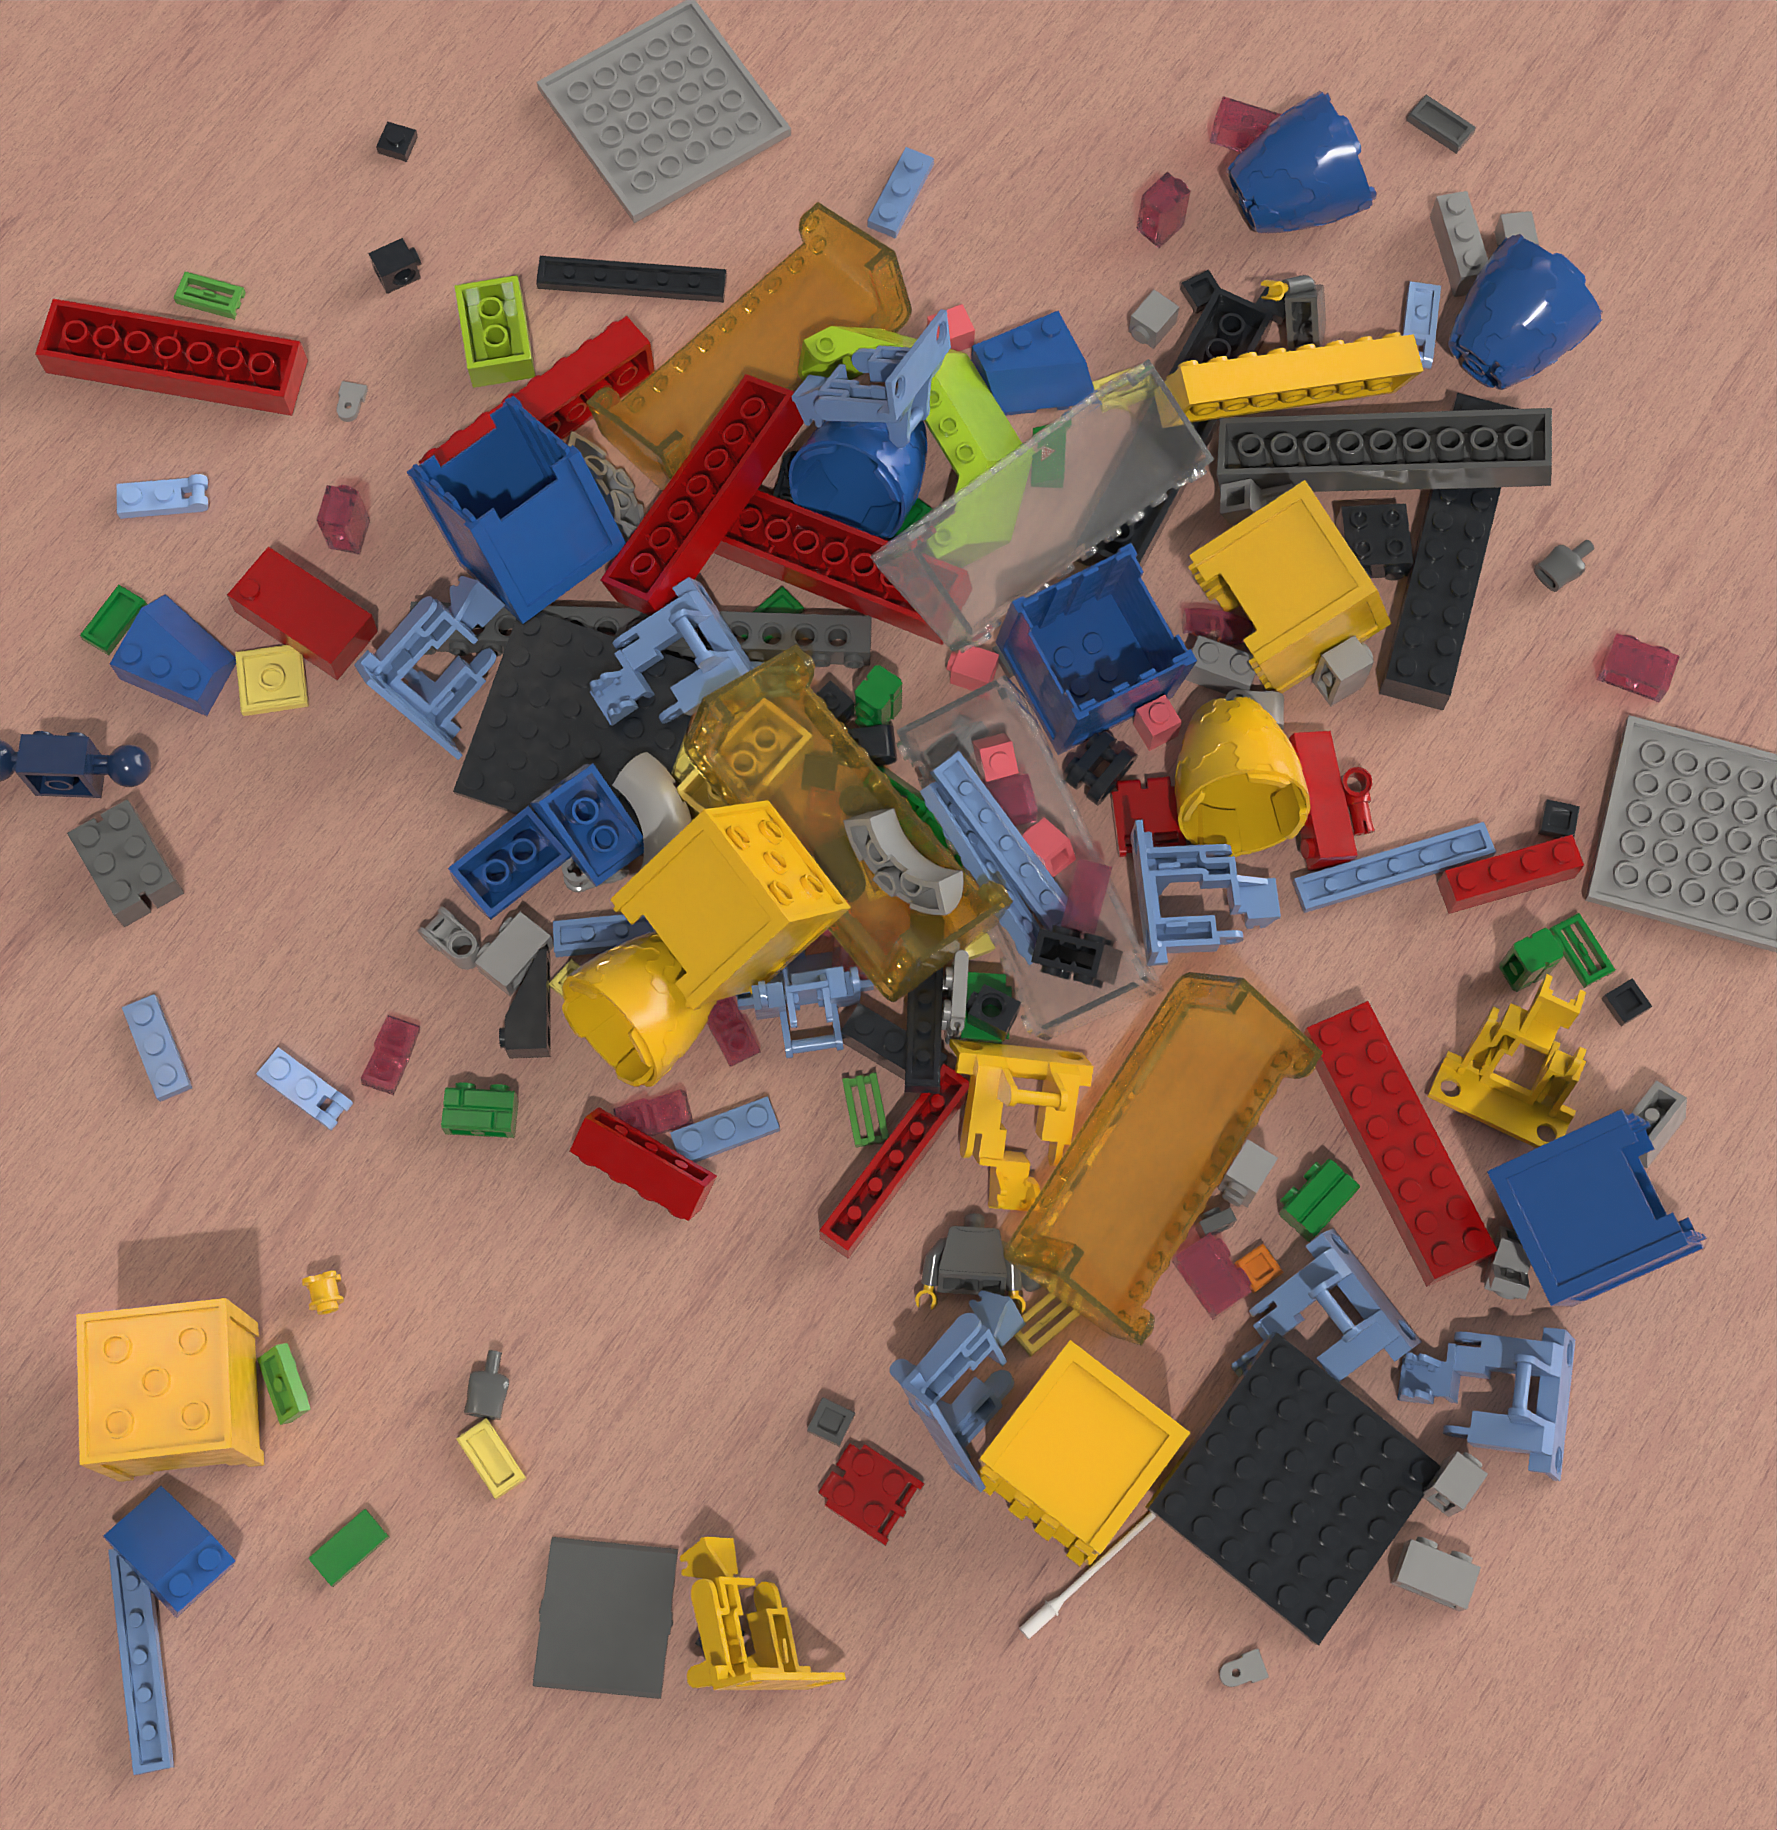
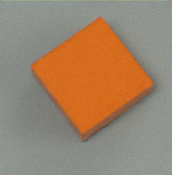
[1233,1244,1284,1294]

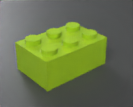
[454,275,536,388]

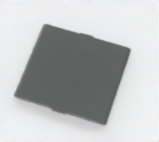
[533,1537,678,1699]

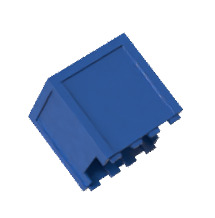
[407,396,626,624]
[995,543,1197,755]
[1487,1109,1707,1307]

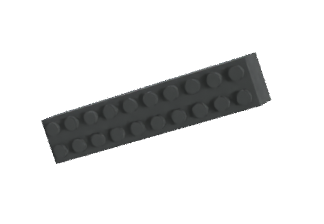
[1217,408,1552,494]

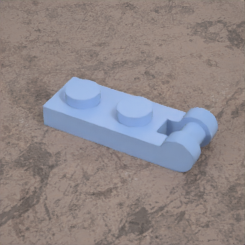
[1402,281,1441,369]
[116,474,208,519]
[256,1047,353,1131]

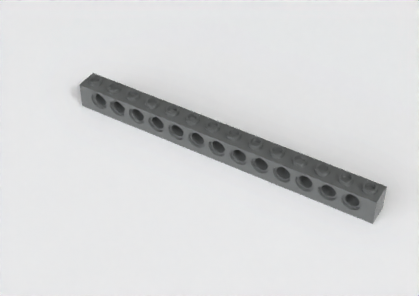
[410,601,872,669]

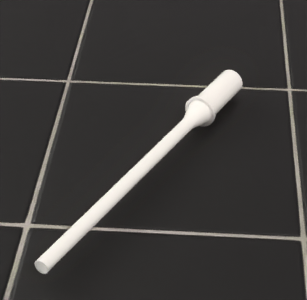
[1019,1512,1156,1639]

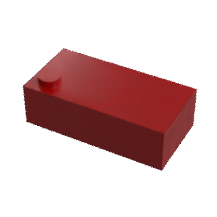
[227,546,378,681]

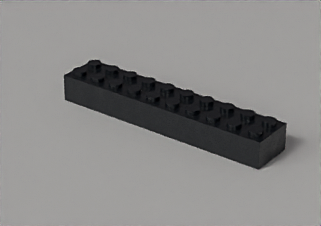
[1074,287,1274,568]
[1379,393,1519,711]

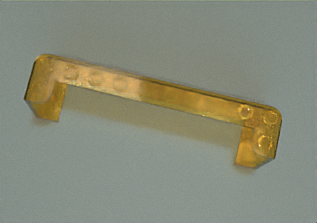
[586,202,912,491]
[684,644,1013,1002]
[1004,972,1323,1346]

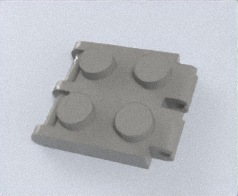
[942,950,969,1045]

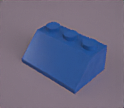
[448,806,571,920]

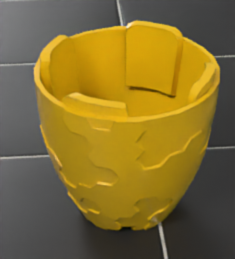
[1175,697,1311,858]
[562,931,717,1087]

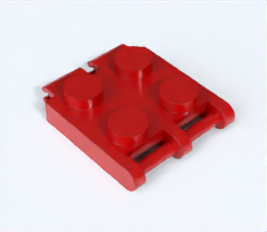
[1111,776,1186,857]
[818,1443,925,1546]

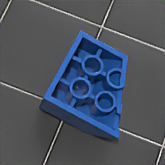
[971,311,1098,416]
[110,594,236,716]

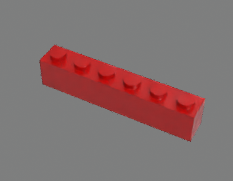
[819,1064,970,1259]

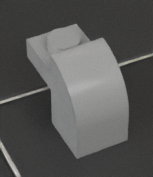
[1220,479,1294,526]
[1484,1226,1531,1300]

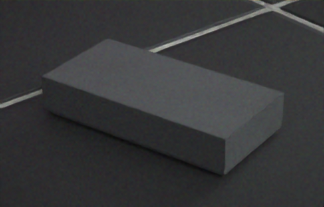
[1407,94,1476,154]

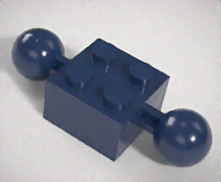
[0,731,151,798]

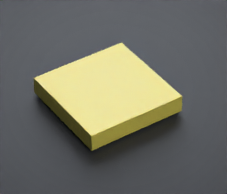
[235,645,309,716]

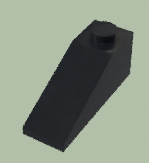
[499,949,551,1059]

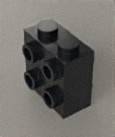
[1336,503,1413,581]
[1031,925,1123,988]

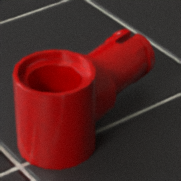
[1341,767,1375,836]

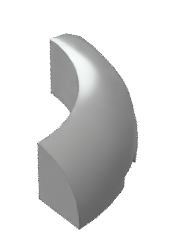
[566,431,645,543]
[613,752,692,869]
[843,808,964,915]

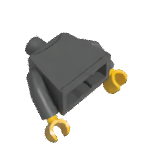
[1261,275,1326,352]
[915,1213,1026,1314]

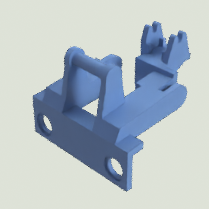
[792,309,951,448]
[354,576,505,760]
[589,577,770,725]
[1130,820,1281,966]
[736,946,874,1059]
[1231,1228,1422,1382]
[889,1291,1026,1492]
[1397,1327,1576,1481]

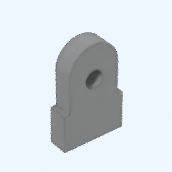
[336,381,368,422]
[1219,1649,1269,1687]

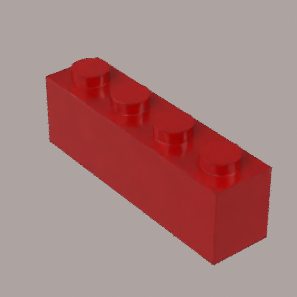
[1288,731,1358,870]
[1437,834,1584,914]
[569,1107,717,1221]

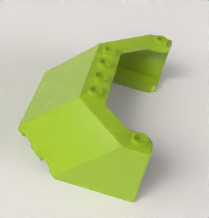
[797,326,1032,569]

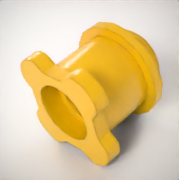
[301,1271,344,1315]

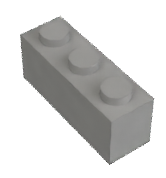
[1430,191,1488,297]

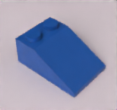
[530,763,644,887]
[103,1486,236,1618]

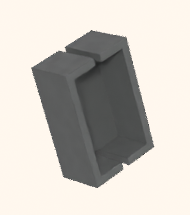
[67,799,185,928]

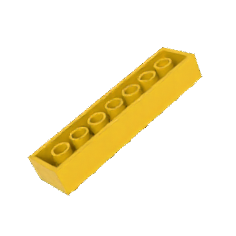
[1156,332,1423,426]

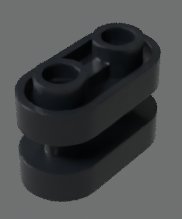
[1064,731,1138,806]

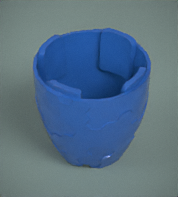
[1227,91,1377,234]
[1448,234,1603,390]
[789,421,927,540]

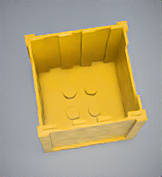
[1188,480,1391,694]
[610,800,851,1010]
[76,1298,264,1482]
[977,1340,1191,1567]

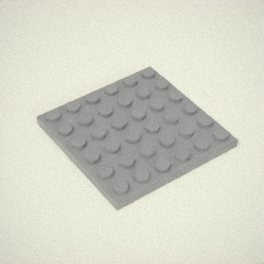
[537,0,791,223]
[1585,715,1777,953]

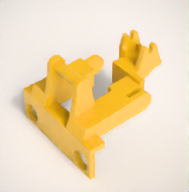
[1427,974,1587,1148]
[949,1039,1094,1211]
[679,1537,846,1690]

